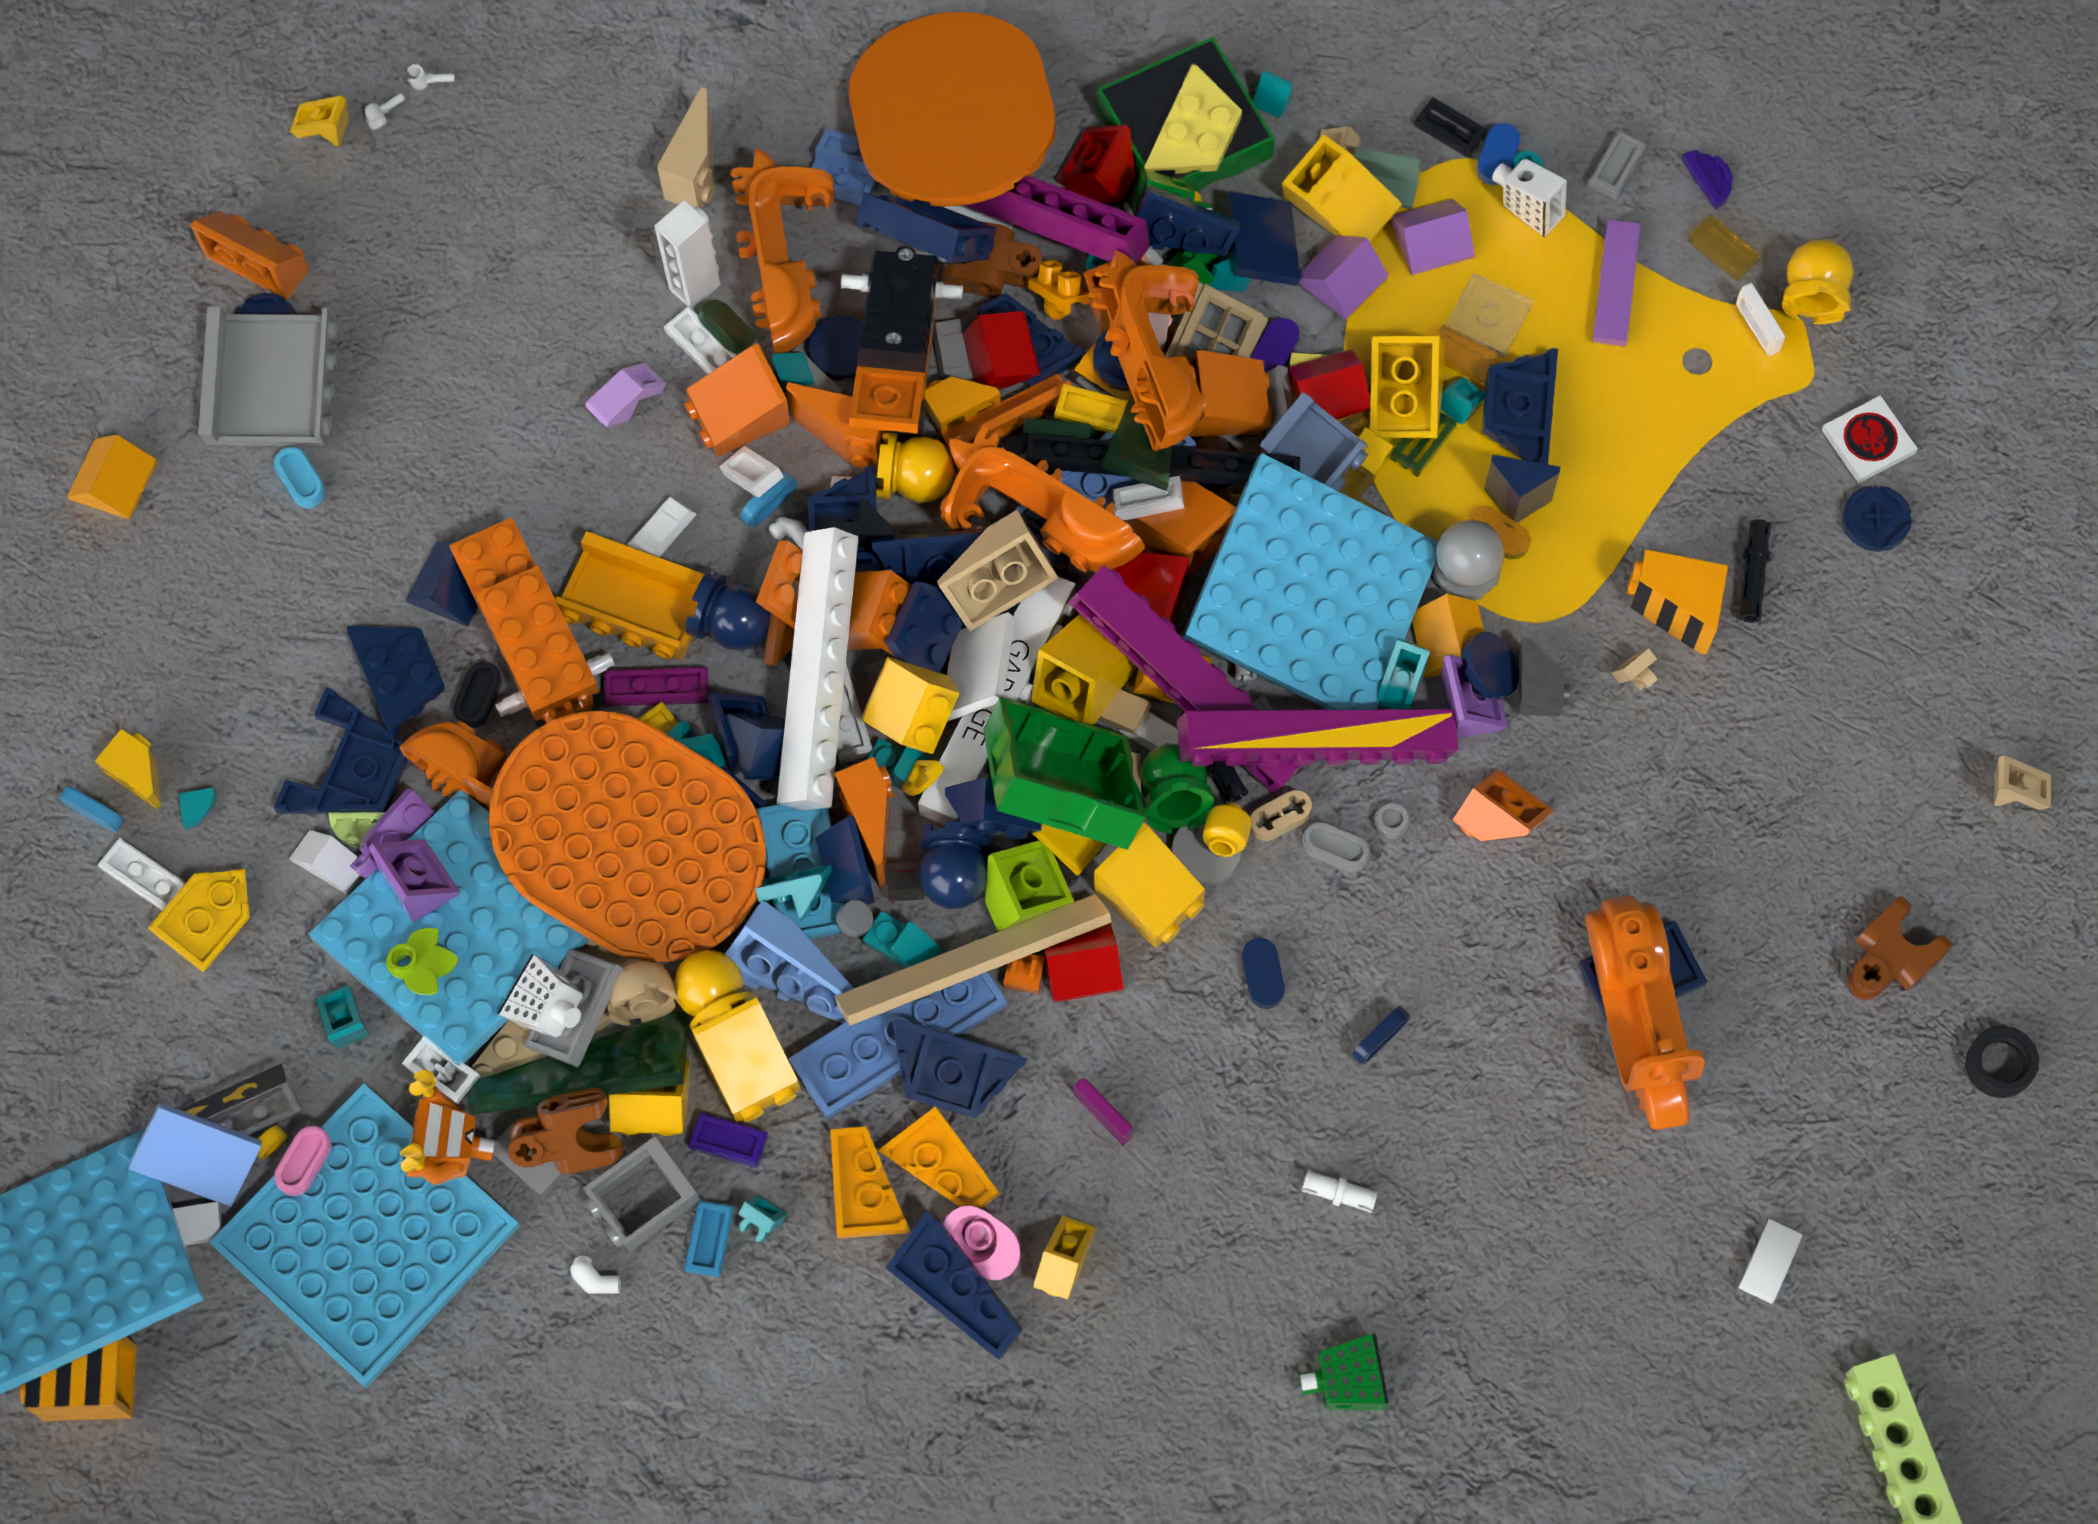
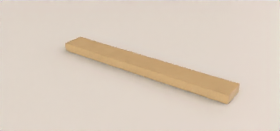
[835,894,1111,1026]

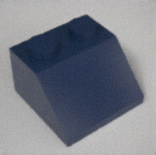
[944,777,1042,839]

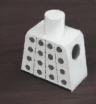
[1492,159,1567,238]
[498,954,582,1038]

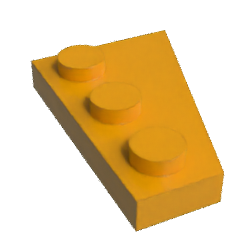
[878,1107,1001,1209]
[830,1126,910,1239]

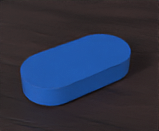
[1477,123,1520,185]

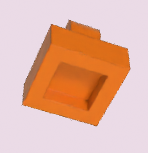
[1003,954,1045,994]

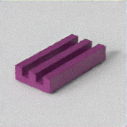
[1074,1078,1133,1146]

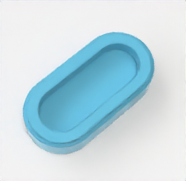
[274,447,326,508]

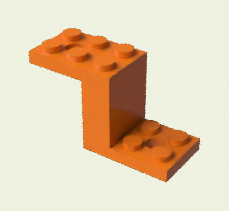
[756,540,912,658]

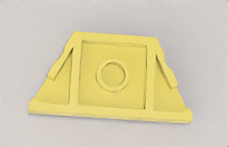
[1144,64,1242,174]

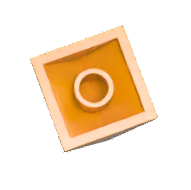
[67,435,157,520]
[1411,594,1484,678]

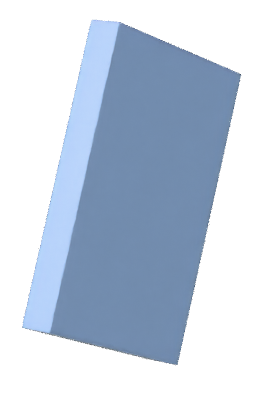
[129,1102,262,1207]

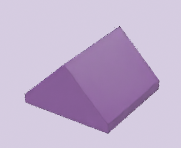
[1390,199,1475,275]
[1298,236,1388,320]
[1440,655,1508,738]
[369,839,460,922]

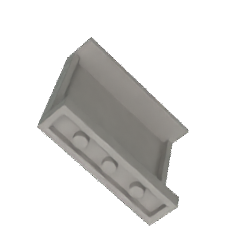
[198,307,339,447]

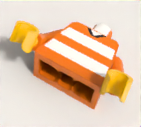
[400,1069,494,1185]

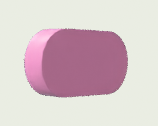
[274,1126,332,1196]

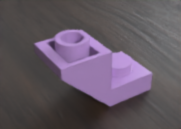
[585,363,666,427]

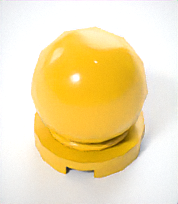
[1782,238,1854,325]
[876,432,956,503]
[673,950,755,1030]

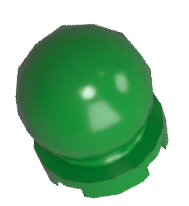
[1139,743,1214,834]

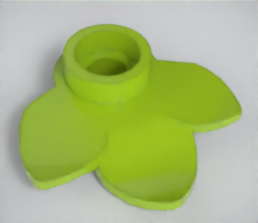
[386,928,459,995]

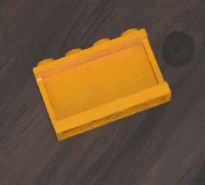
[555,531,705,661]

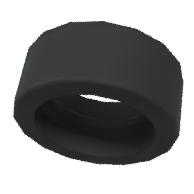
[1965,1026,2040,1098]

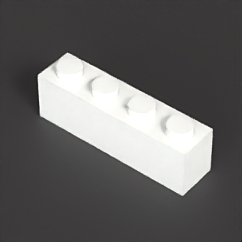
[654,200,721,309]

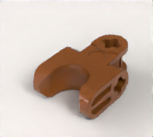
[940,221,1042,297]
[1847,896,1953,1001]
[508,1088,624,1174]

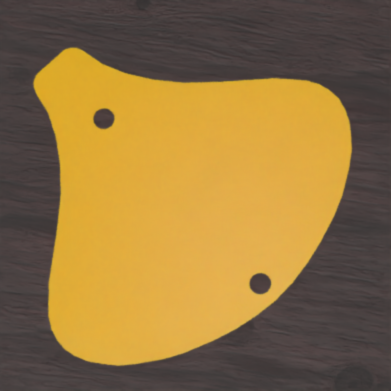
[1344,158,1815,623]

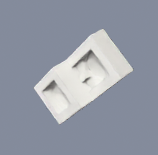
[1738,1219,1803,1304]

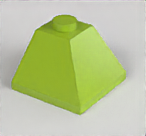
[985,840,1075,932]

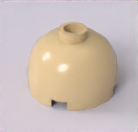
[606,959,677,1025]

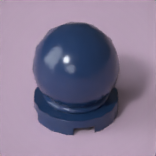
[686,571,771,651]
[919,821,991,910]

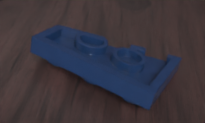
[1134,185,1241,255]
[977,292,1087,388]

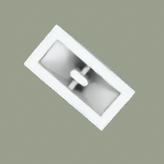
[289,830,361,895]
[402,1037,480,1104]

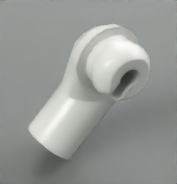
[769,517,808,551]
[570,1255,621,1294]

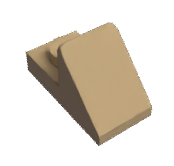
[1994,755,2051,810]

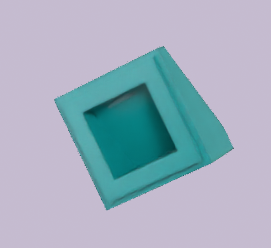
[1253,71,1293,118]
[1209,258,1251,292]
[771,352,815,393]
[1441,376,1485,424]

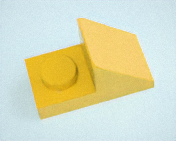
[289,95,349,147]

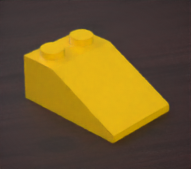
[1370,336,1445,438]

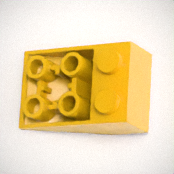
[1282,134,1402,243]

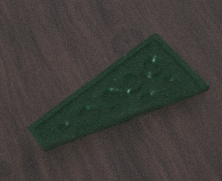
[467,1010,690,1115]

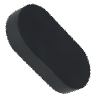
[453,661,502,728]

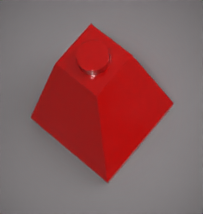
[1055,125,1135,203]

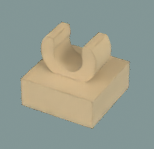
[1611,648,1657,690]

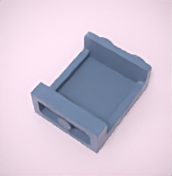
[1260,392,1369,492]

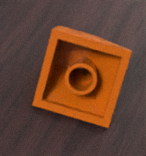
[1453,769,1554,841]

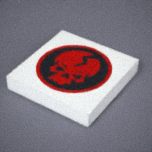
[1822,395,1918,484]

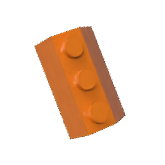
[191,211,309,300]

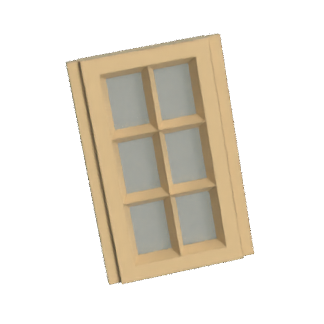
[1165,282,1268,360]

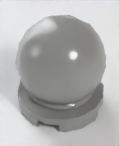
[1432,519,1505,600]

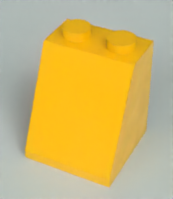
[1031,614,1137,726]
[1094,822,1205,949]
[692,997,801,1123]

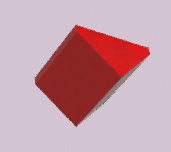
[963,311,1041,390]
[1287,349,1371,420]
[1043,923,1124,1003]

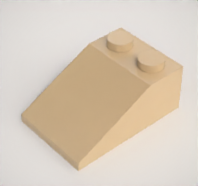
[657,87,715,209]
[937,510,1059,632]

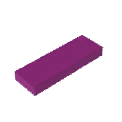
[604,667,709,707]

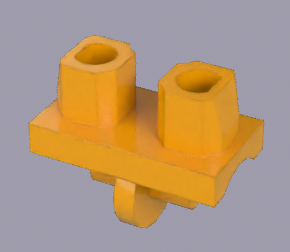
[1028,260,1090,320]

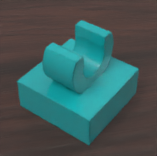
[738,1194,788,1242]

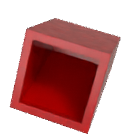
[1114,552,1189,626]

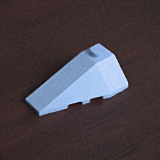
[725,900,854,1024]

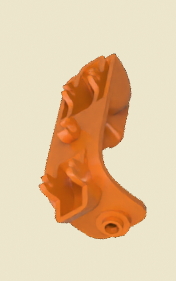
[730,147,835,354]
[1088,250,1206,452]
[940,426,1145,572]
[399,721,507,824]
[1585,895,1705,1130]

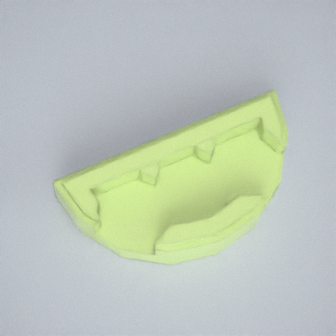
[328,812,385,848]

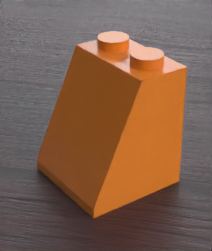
[684,343,790,458]
[1187,350,1273,436]
[1126,479,1236,577]

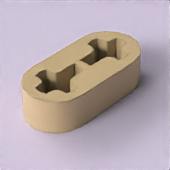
[1251,790,1312,841]

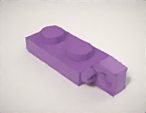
[350,788,435,879]

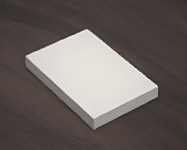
[947,612,1015,721]

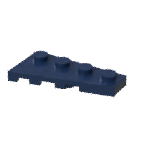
[886,1209,1023,1360]

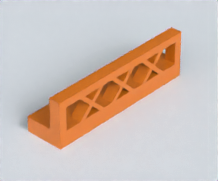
[940,374,1073,450]

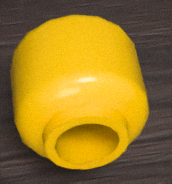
[1202,803,1252,857]

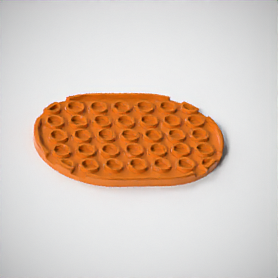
[849,12,1056,206]
[489,711,766,962]

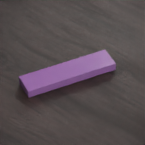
[1592,219,1641,347]

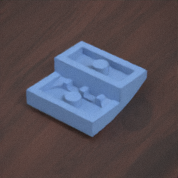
[811,128,877,205]

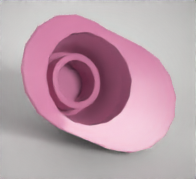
[943,1206,1020,1280]

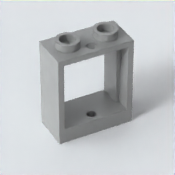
[583,1136,700,1253]

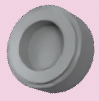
[1374,802,1410,839]
[836,900,873,937]

